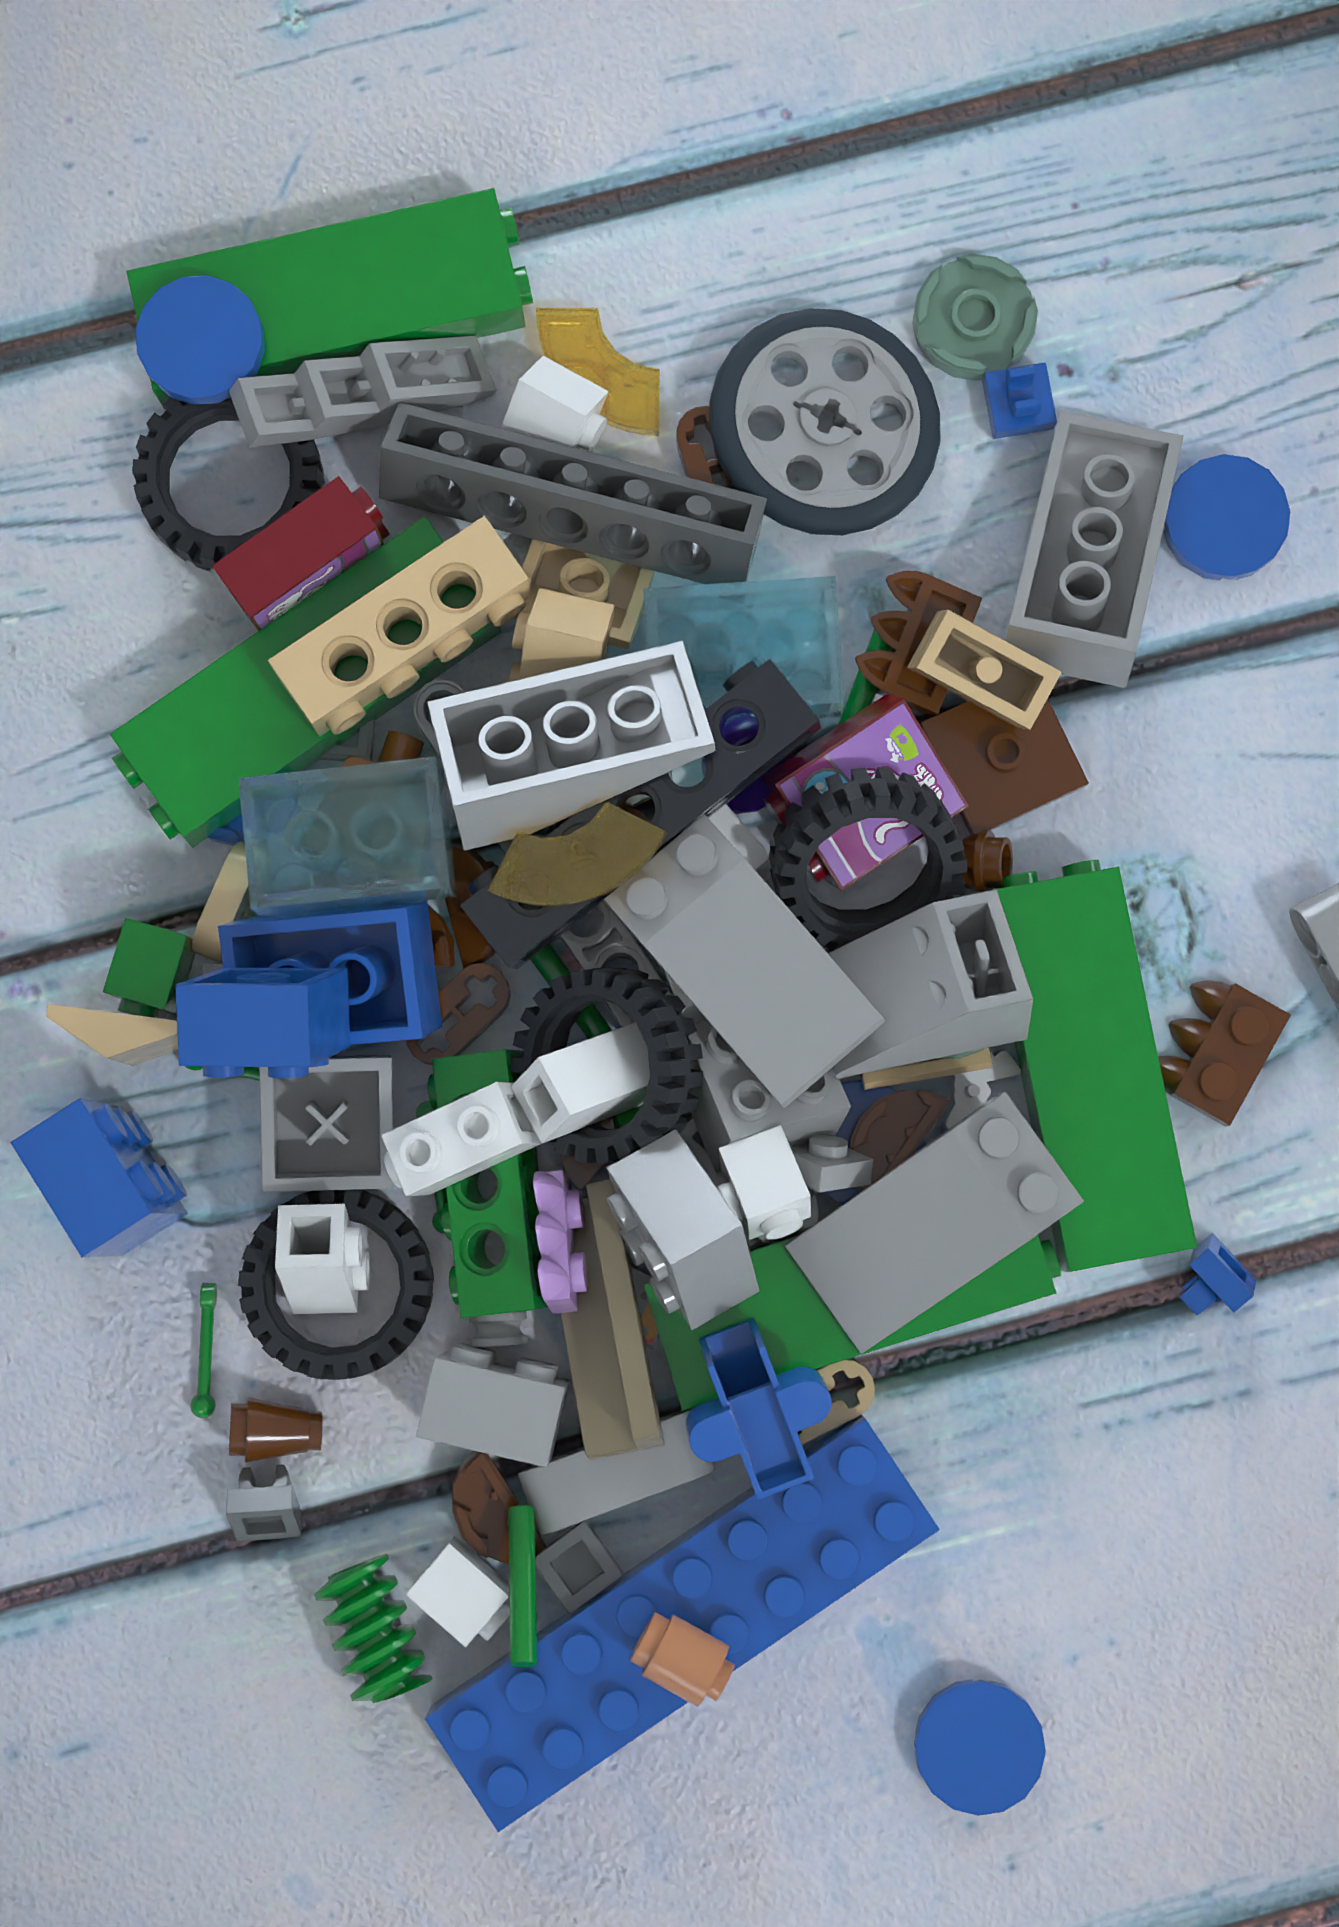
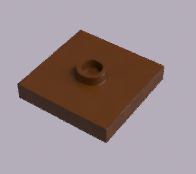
[920,698,1089,835]

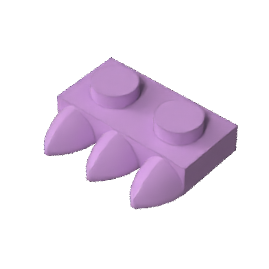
[533,1170,588,1314]

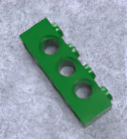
[427,1049,548,1318]

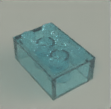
[643,576,845,724]
[238,756,457,918]

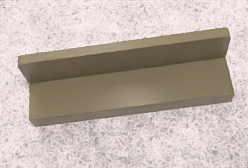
[560,1179,665,1460]

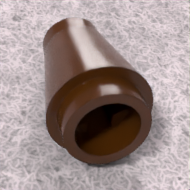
[229,1397,323,1463]

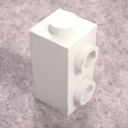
[511,1022,650,1143]
[381,1082,542,1196]
[275,1204,370,1314]

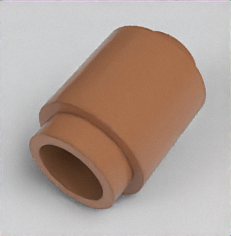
[629,1612,735,1707]

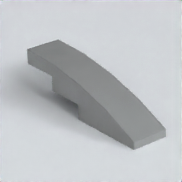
[229,335,497,448]

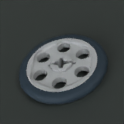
[709,308,941,536]

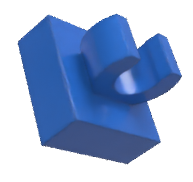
[982,362,1057,439]
[1179,1233,1256,1315]

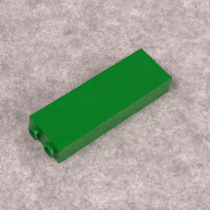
[126,188,533,409]
[110,516,501,848]
[995,860,1197,1272]
[644,1235,1061,1411]

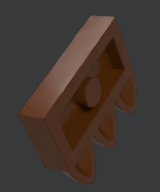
[855,571,982,717]
[1158,980,1291,1127]

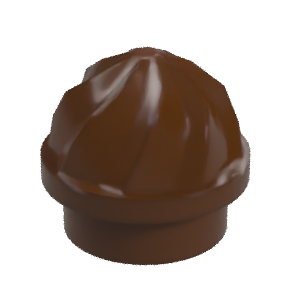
[962,831,1013,893]

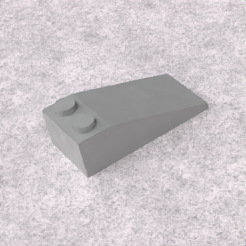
[1006,410,1184,688]
[427,641,715,851]
[604,814,886,1109]
[785,1092,1084,1354]

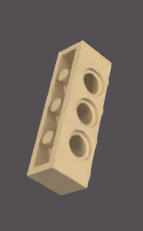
[268,515,531,737]

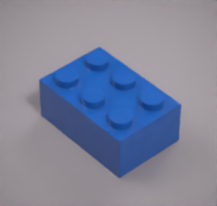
[218,900,443,1045]
[10,1098,188,1258]

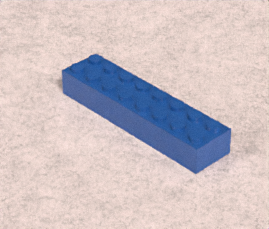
[425,1414,940,1832]

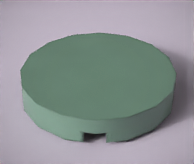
[912,254,1038,381]

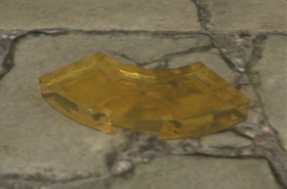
[536,308,660,436]
[488,802,668,906]

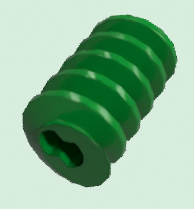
[314,1554,433,1703]

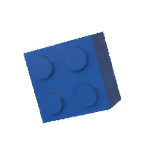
[176,968,350,1078]

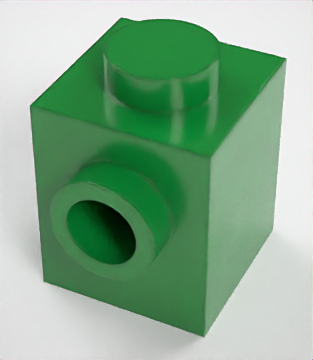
[102,918,196,1018]

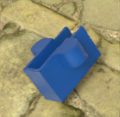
[685,1318,832,1500]

